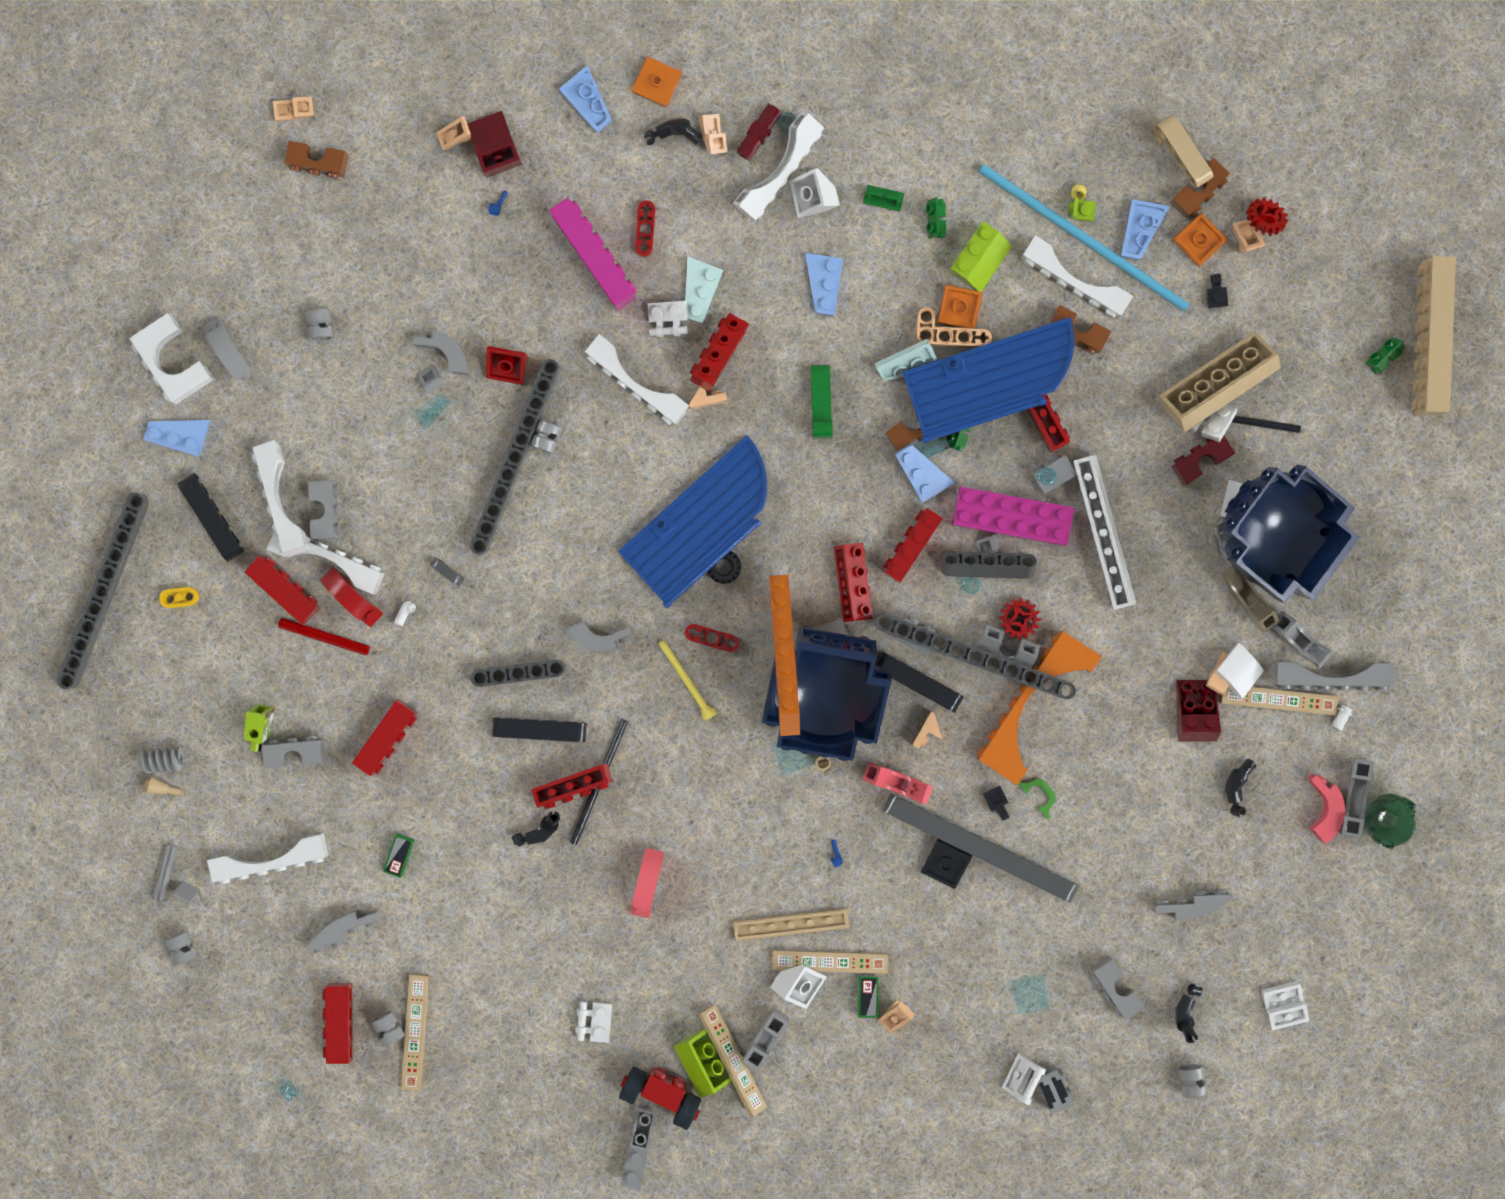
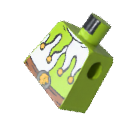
[244,704,275,752]

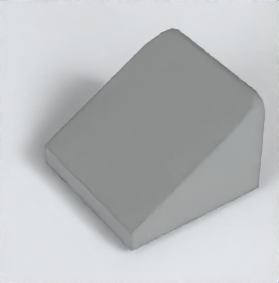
[417,365,445,394]
[975,534,1002,553]
[172,881,199,904]

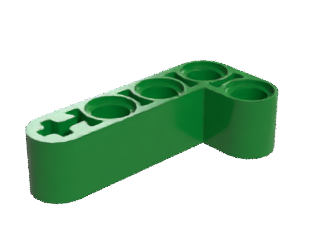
[811,365,833,440]

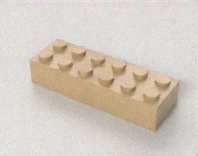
[1159,332,1281,432]

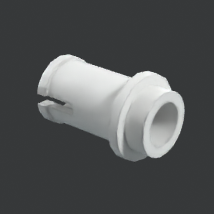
[1331,705,1352,731]

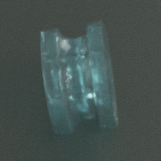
[779,112,796,131]
[1038,467,1056,485]
[962,577,980,594]
[280,1081,298,1101]

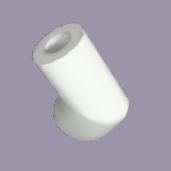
[394,601,416,627]

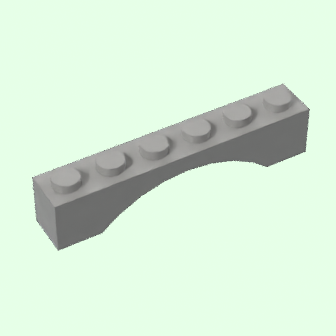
[1273,662,1394,690]

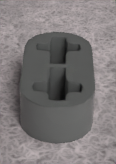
[430,557,464,587]

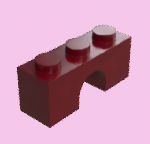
[1171,436,1235,486]

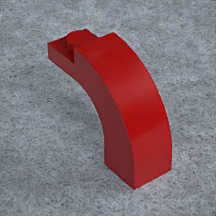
[320,567,383,628]

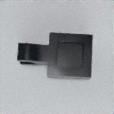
[1206,274,1228,309]
[983,785,1010,821]

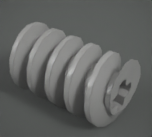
[140,747,185,774]

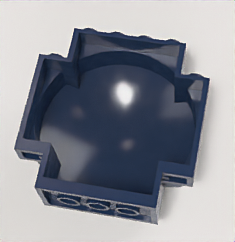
[1222,464,1360,603]
[762,626,891,761]

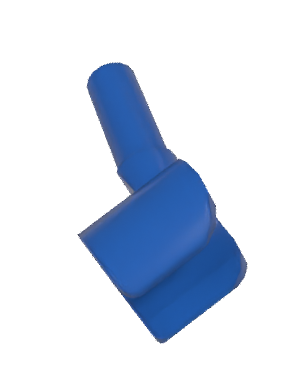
[488,191,508,216]
[831,839,843,868]

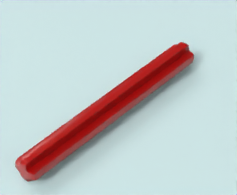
[278,618,371,656]

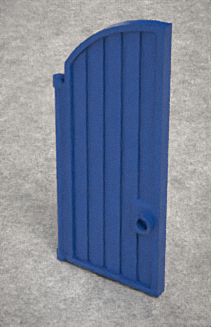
[902,317,1074,443]
[618,435,767,609]

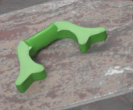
[1018,778,1056,819]

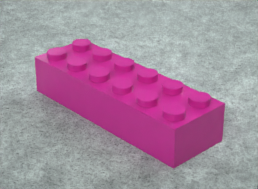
[549,197,637,311]
[951,487,1074,546]

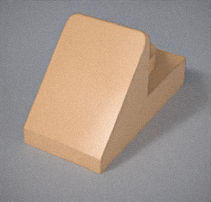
[436,116,471,150]
[1232,220,1265,253]
[689,387,728,410]
[911,711,942,749]
[878,1000,915,1033]

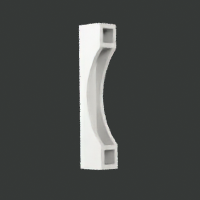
[733,112,824,220]
[1021,235,1133,319]
[585,334,690,425]
[252,440,310,558]
[267,533,385,595]
[207,833,329,885]

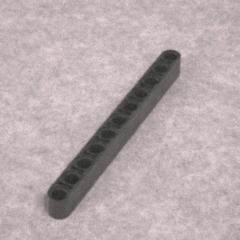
[470,359,560,555]
[57,493,149,689]
[875,614,1076,700]
[883,794,1079,903]

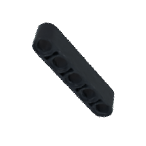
[177,473,244,562]
[875,651,964,713]
[492,717,587,742]

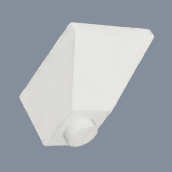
[788,169,840,218]
[770,965,827,1009]

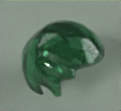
[1365,793,1417,849]

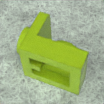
[1068,197,1096,222]

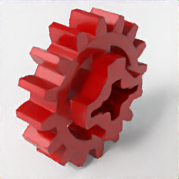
[1246,197,1288,236]
[998,598,1041,640]

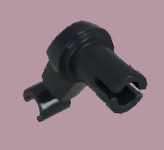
[644,118,703,145]
[1225,759,1256,817]
[512,811,560,846]
[1175,984,1203,1043]

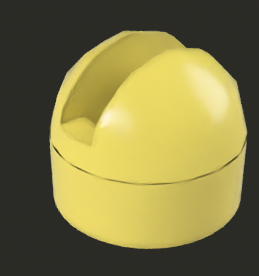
[1070,184,1087,200]

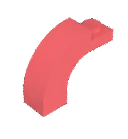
[862,762,933,805]
[1306,774,1345,844]
[630,848,664,918]

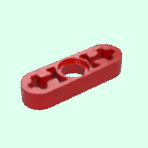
[635,201,656,257]
[685,624,739,652]

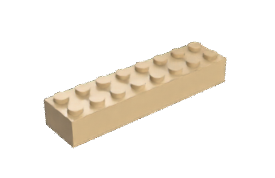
[1412,256,1456,416]

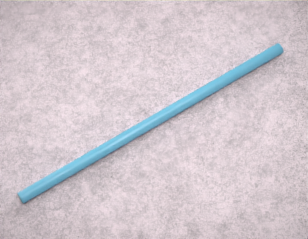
[979,164,1189,311]

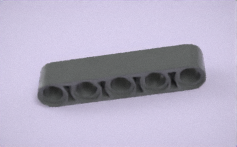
[941,551,1037,579]
[471,660,566,687]

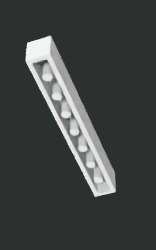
[1074,455,1136,610]

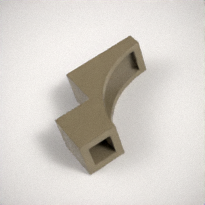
[1222,566,1279,633]

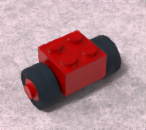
[619,1066,701,1130]

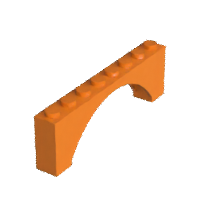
[769,574,800,736]
[977,631,1102,785]

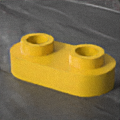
[159,587,200,608]

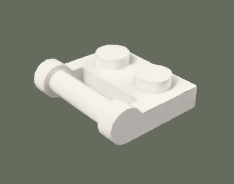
[1002,1053,1046,1105]

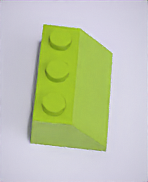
[949,221,1012,292]
[674,1028,732,1098]

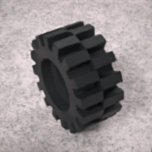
[708,551,741,584]

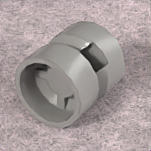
[305,309,333,341]
[530,420,563,454]
[164,931,198,966]
[371,1011,405,1047]
[1178,1064,1208,1098]

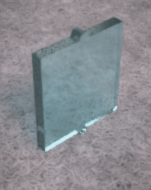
[772,744,815,775]
[1012,974,1050,1014]

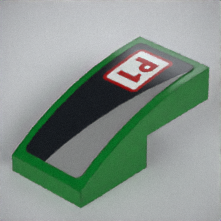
[383,833,415,878]
[858,976,878,1018]

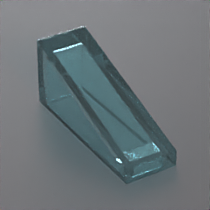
[418,394,451,430]
[917,437,951,459]

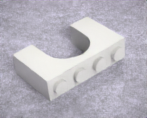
[129,313,214,404]

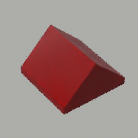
[486,346,529,385]

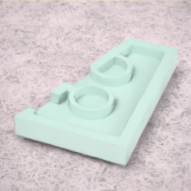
[685,257,723,324]
[875,339,939,381]

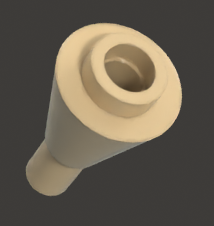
[144,776,181,796]

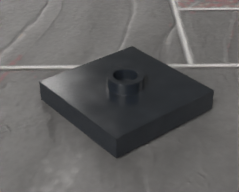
[921,838,972,889]

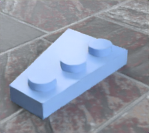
[559,65,611,134]
[1120,199,1170,260]
[805,253,843,316]
[143,420,211,457]
[894,444,955,503]

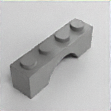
[1340,758,1374,839]

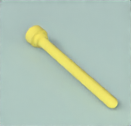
[659,640,717,721]

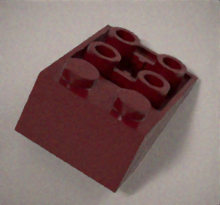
[467,111,522,178]
[1176,680,1221,742]

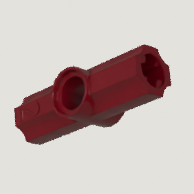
[736,103,782,161]

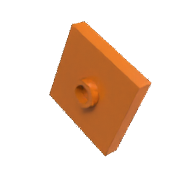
[632,56,682,108]
[1173,213,1228,267]
[937,285,983,329]

